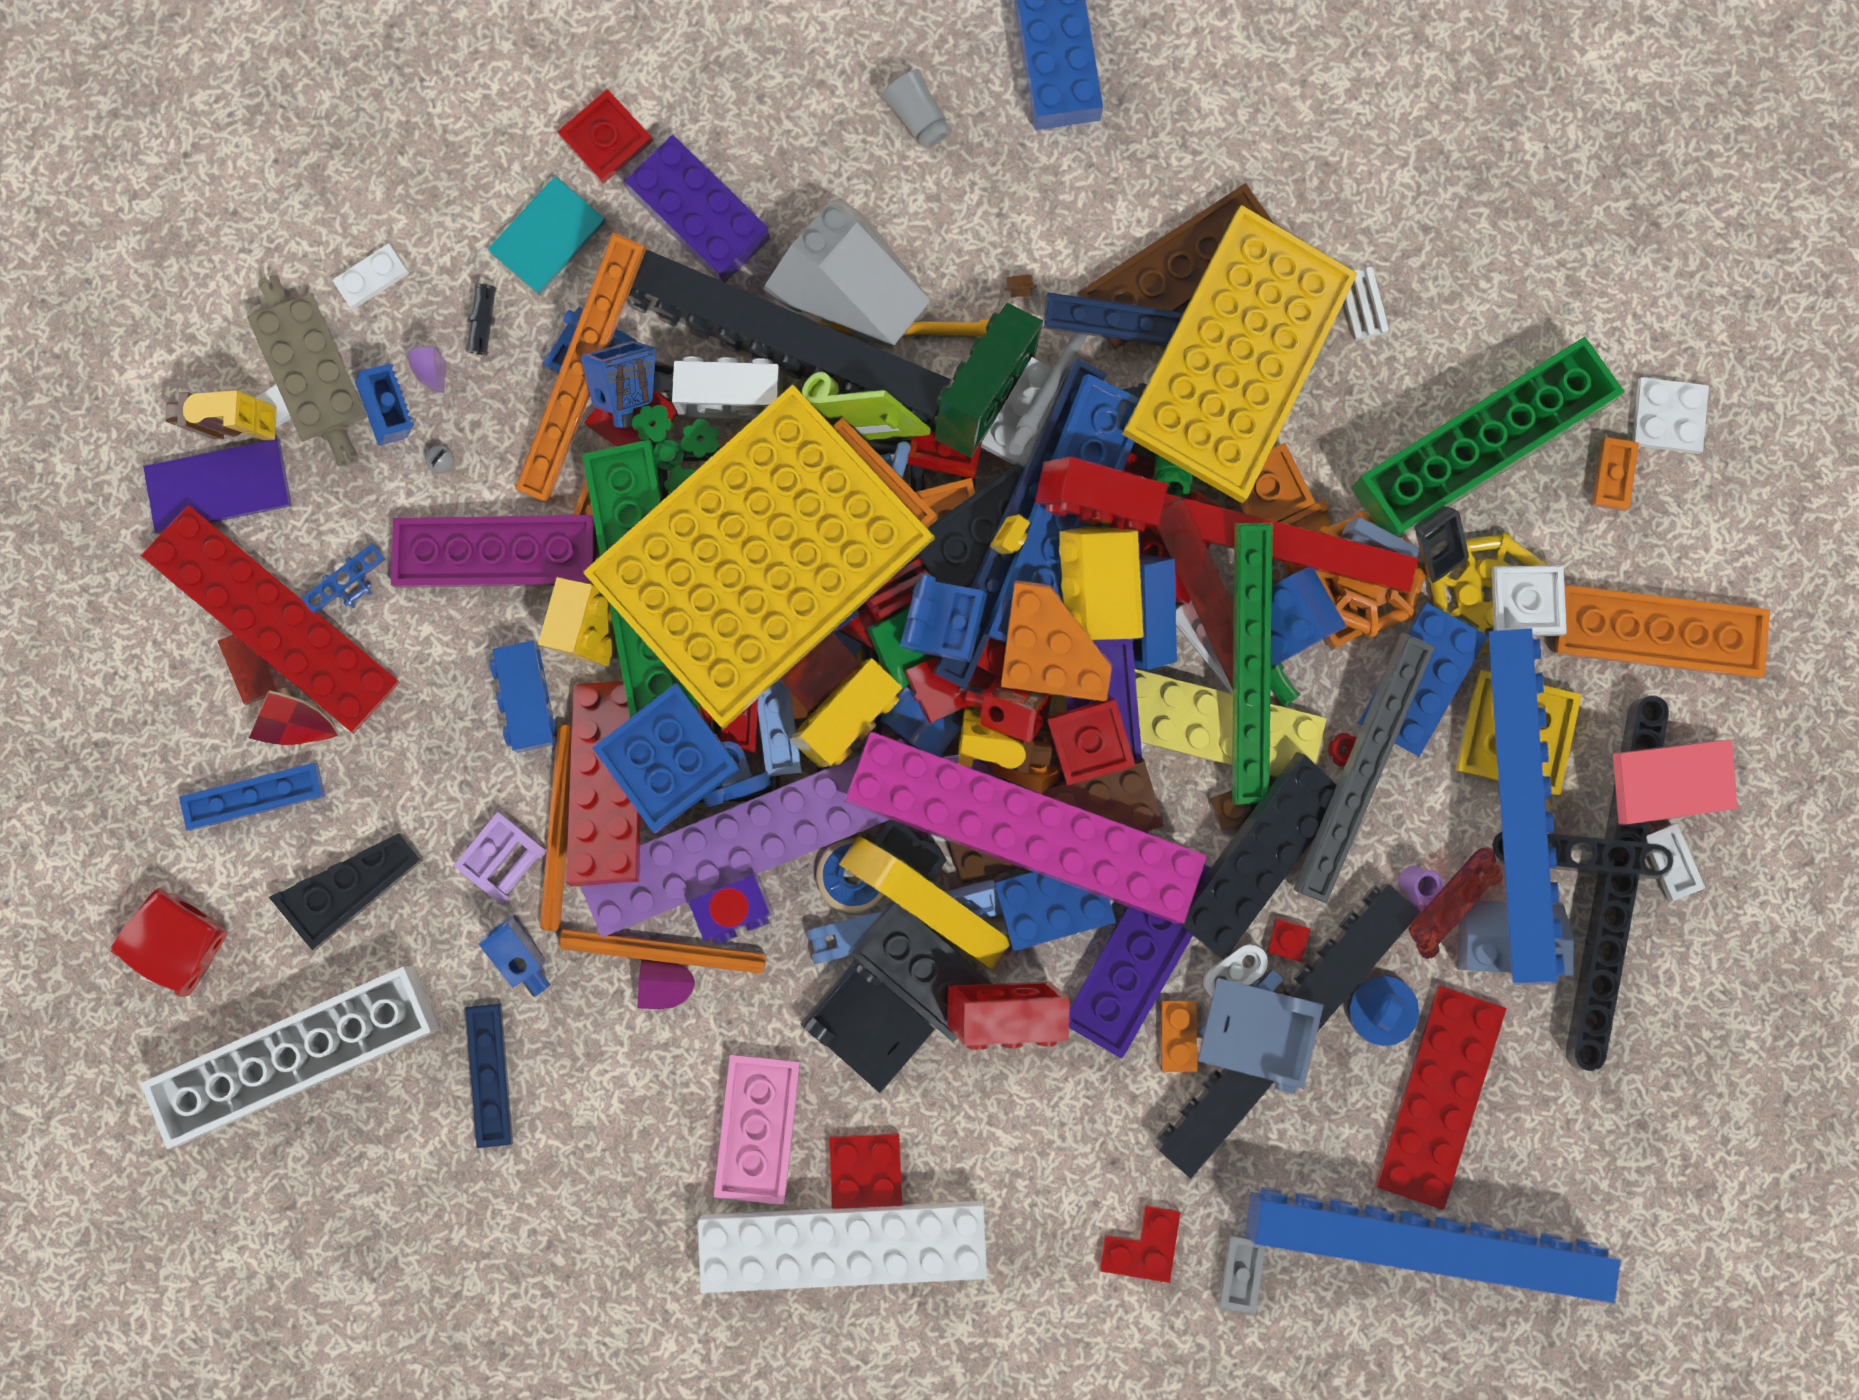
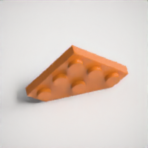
[1001,580,1112,701]

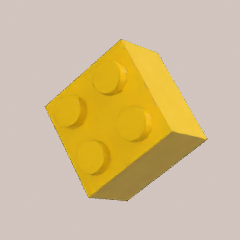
[538,578,616,667]

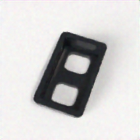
[1415,506,1469,583]

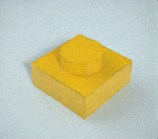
[990,515,1030,554]

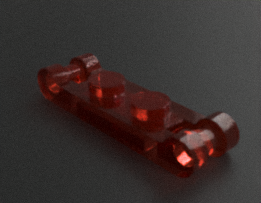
[1408,847,1504,959]

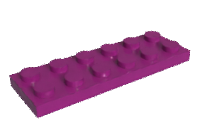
[391,515,597,588]

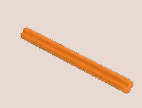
[540,725,572,931]
[559,929,766,974]

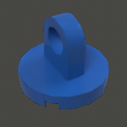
[702,741,771,807]
[1348,976,1420,1046]

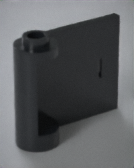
[800,959,935,1094]

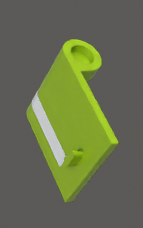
[802,372,931,440]

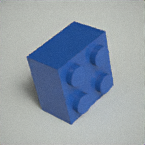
[1271,568,1346,666]

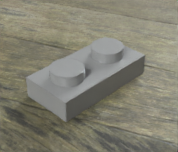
[1219,1234,1266,1314]

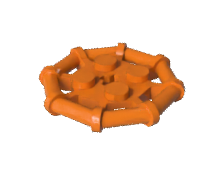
[1315,511,1427,637]

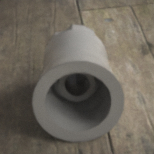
[881,69,951,149]

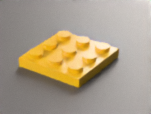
[1455,670,1582,796]

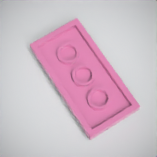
[714,1054,800,1205]

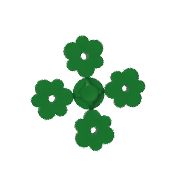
[632,405,719,496]

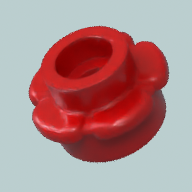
[1328,733,1357,767]

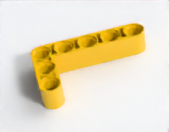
[839,835,1011,970]

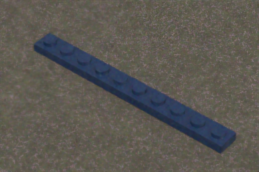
[932,358,1107,689]

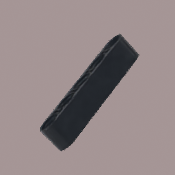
[1492,832,1673,879]

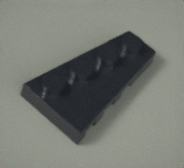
[269,833,423,951]

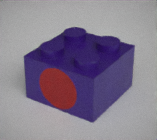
[688,874,775,945]

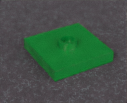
[867,604,937,688]

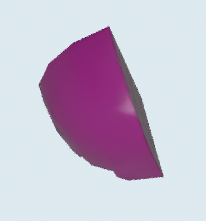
[637,959,695,1010]

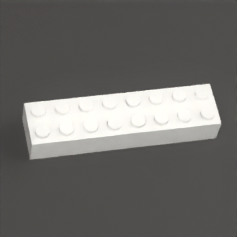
[140,965,441,1149]
[698,1201,987,1293]

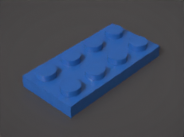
[1357,602,1488,757]

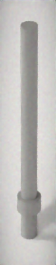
[1008,333,1088,455]

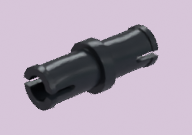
[466,284,497,356]

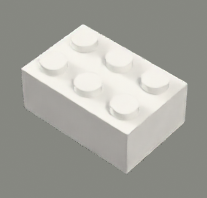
[672,356,783,420]

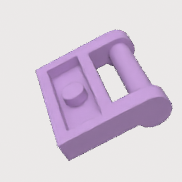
[453,812,547,905]

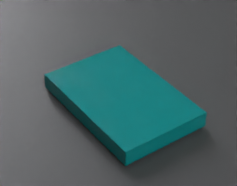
[487,176,606,295]

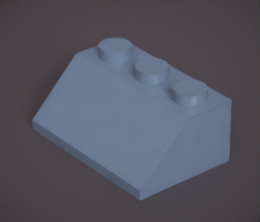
[1457,900,1574,976]

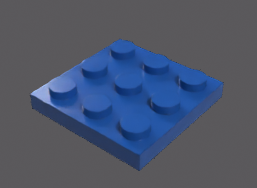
[592,683,741,833]

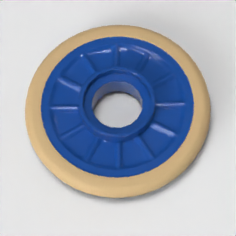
[816,837,885,913]

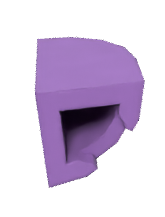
[408,347,446,393]

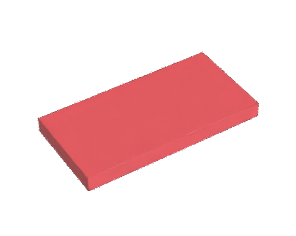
[1613,740,1738,824]

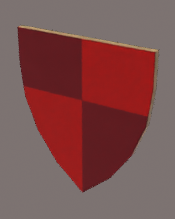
[248,688,339,745]

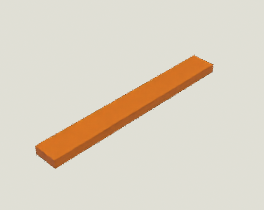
[515,232,647,503]

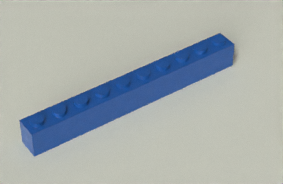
[1489,628,1565,985]

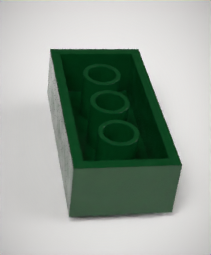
[933,303,1043,458]

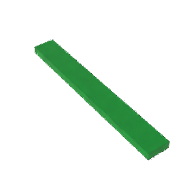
[1232,523,1273,804]

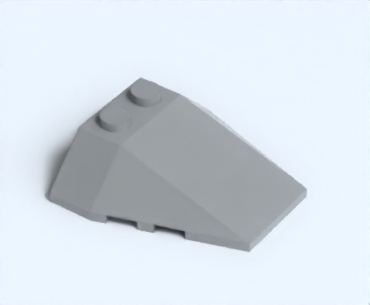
[763,199,931,348]

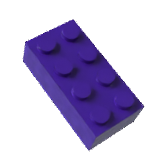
[624,134,771,283]

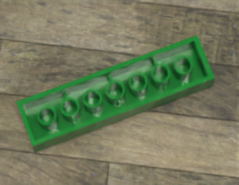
[1351,336,1625,538]

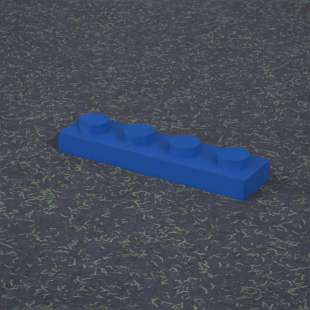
[179,763,326,831]

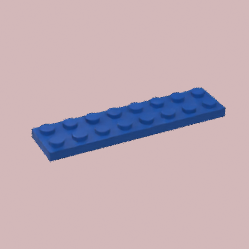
[984,374,1140,644]

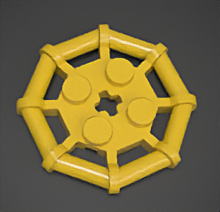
[1427,532,1548,656]

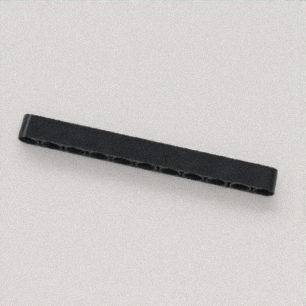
[1566,695,1669,1071]

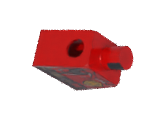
[965,676,1052,742]

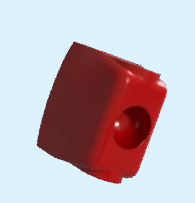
[111,888,227,997]

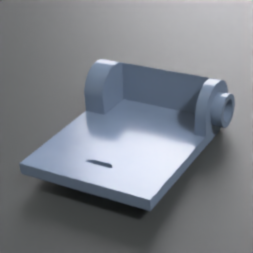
[1197,978,1324,1094]

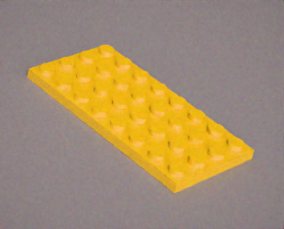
[1122,205,1358,503]

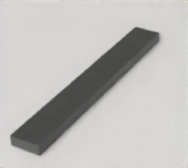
[1293,632,1435,904]

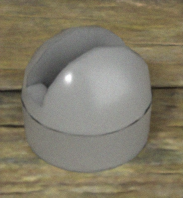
[426,446,454,474]

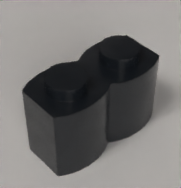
[875,820,947,881]

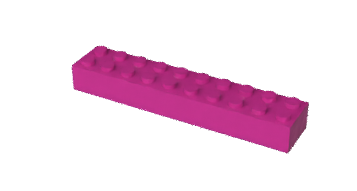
[844,732,1207,924]

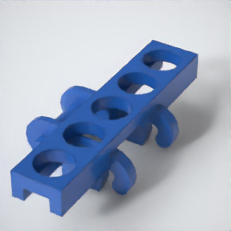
[301,543,386,613]

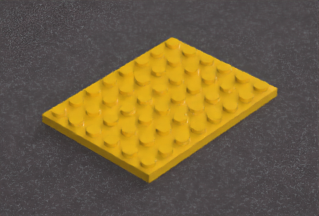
[583,385,935,729]

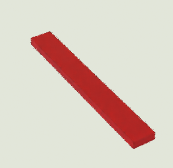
[1150,494,1418,594]

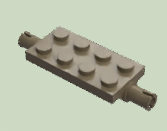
[247,275,367,466]

